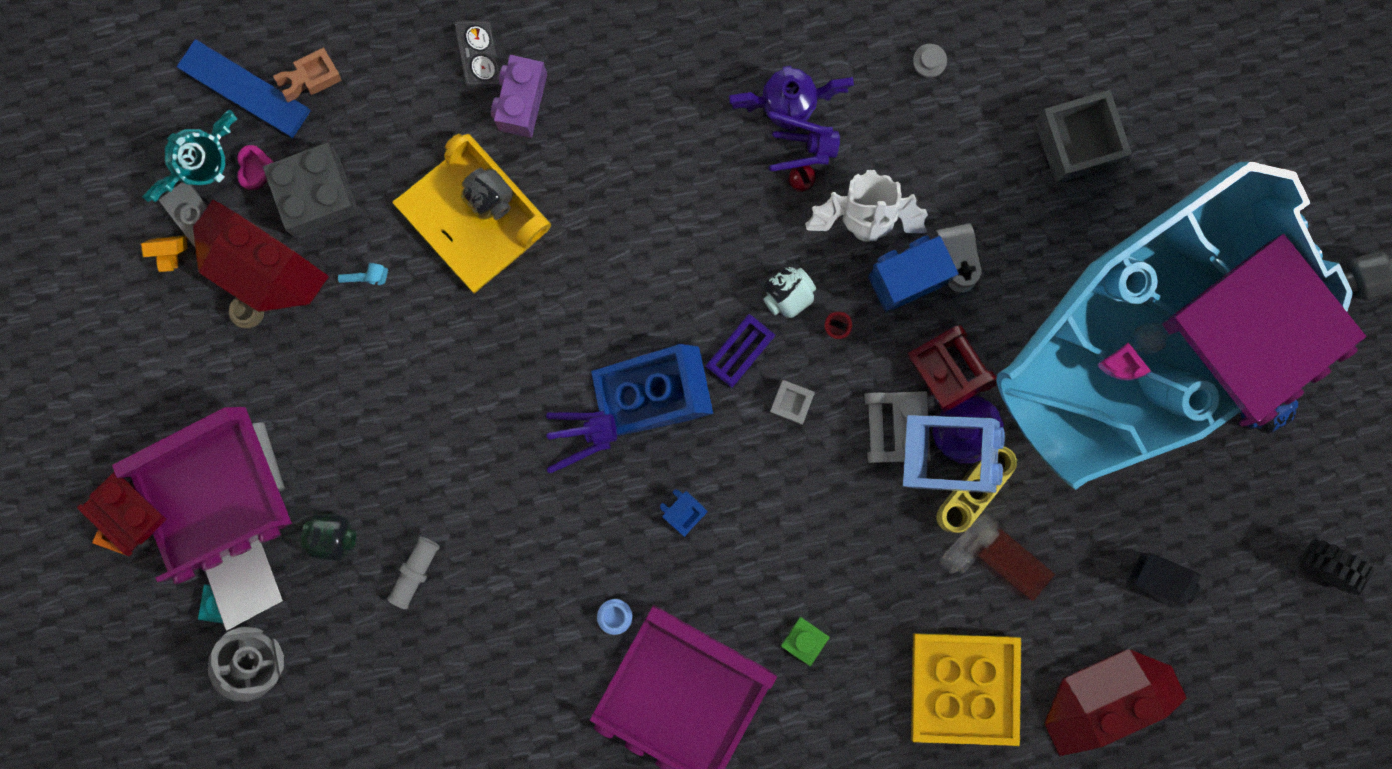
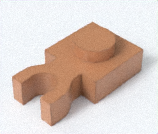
[273,48,342,102]

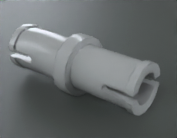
[387,536,440,609]

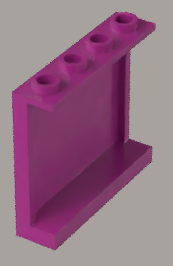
[1162,233,1367,427]
[112,407,292,584]
[589,605,777,769]

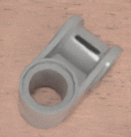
[935,223,982,292]

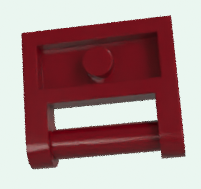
[908,325,997,412]

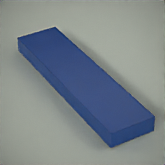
[177,39,311,139]

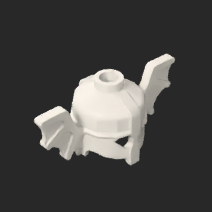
[805,170,928,241]

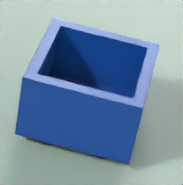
[868,235,959,313]

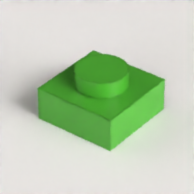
[781,617,830,667]

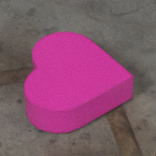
[237,145,273,191]

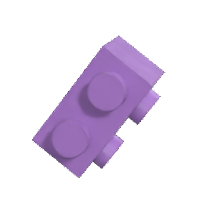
[491,55,547,138]

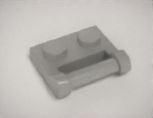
[864,391,931,463]

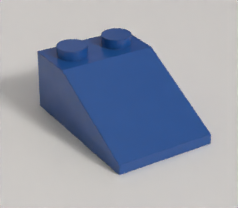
[591,344,714,436]

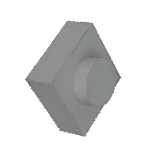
[770,380,815,425]

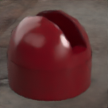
[788,165,816,192]
[825,311,852,339]

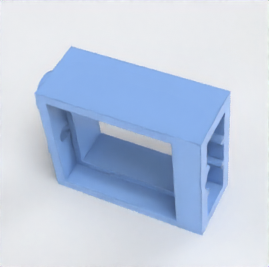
[903,415,1005,493]

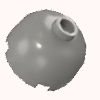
[208,627,284,702]

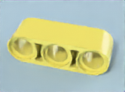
[936,447,1017,533]

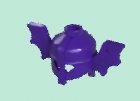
[729,65,854,132]

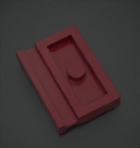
[77,472,167,556]

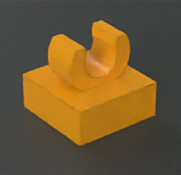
[141,235,188,272]

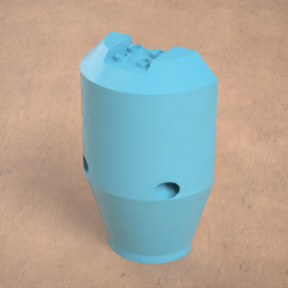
[997,162,1353,490]

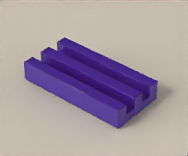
[705,314,776,388]

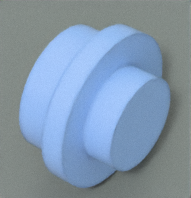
[597,599,632,635]

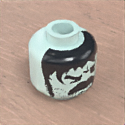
[763,267,816,318]

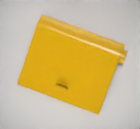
[392,134,551,294]

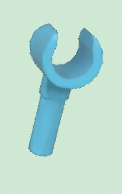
[338,263,388,285]

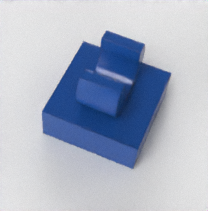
[660,489,708,537]

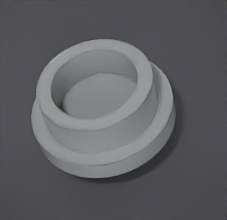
[913,44,947,78]

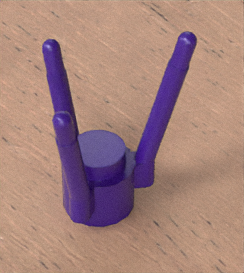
[767,111,840,172]
[546,411,617,473]

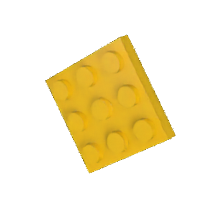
[911,633,1021,746]

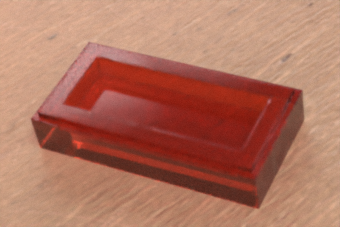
[977,529,1055,601]

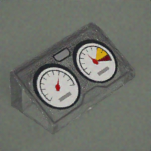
[454,20,501,92]

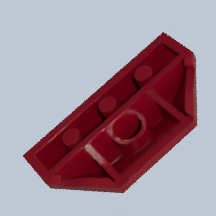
[193,199,329,312]
[1044,649,1187,757]

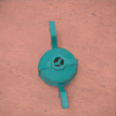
[142,109,238,202]

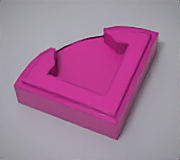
[1097,342,1151,380]

